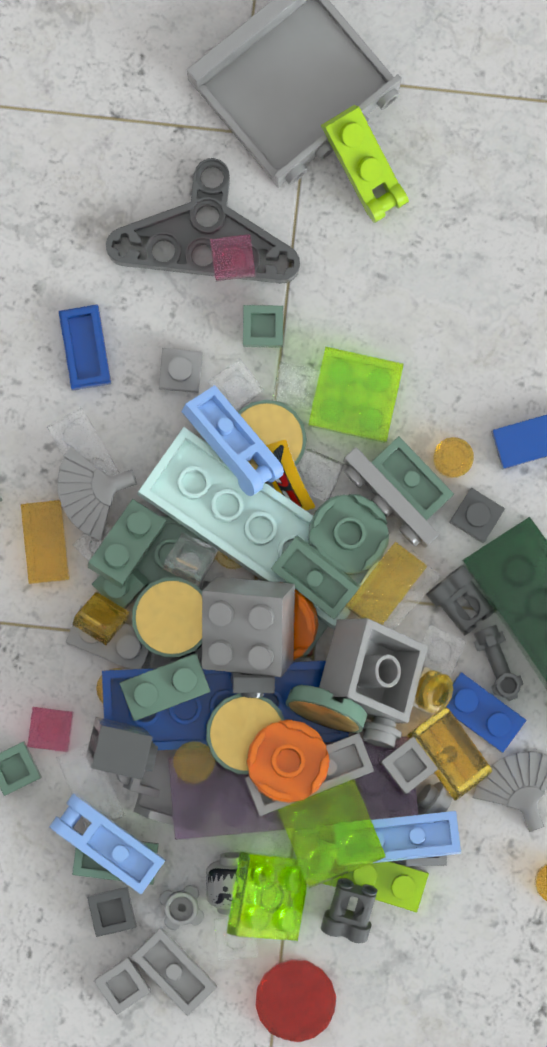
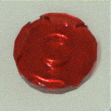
[255,959,336,1042]

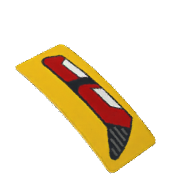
[266,439,315,511]

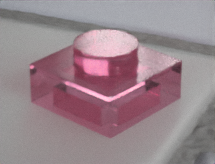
[210,234,255,281]
[27,707,74,752]

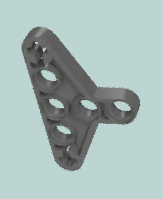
[106,158,300,284]

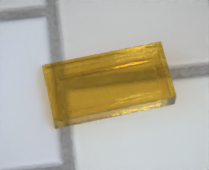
[21,500,70,584]
[345,542,427,625]

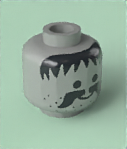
[206,852,259,915]

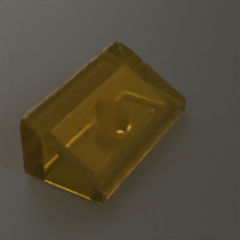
[407,707,492,801]

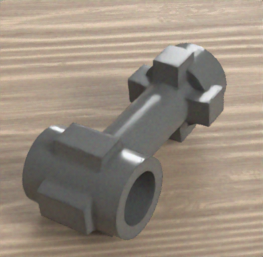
[474,625,524,701]

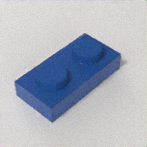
[437,672,527,753]

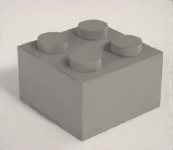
[202,577,295,677]
[319,618,428,723]

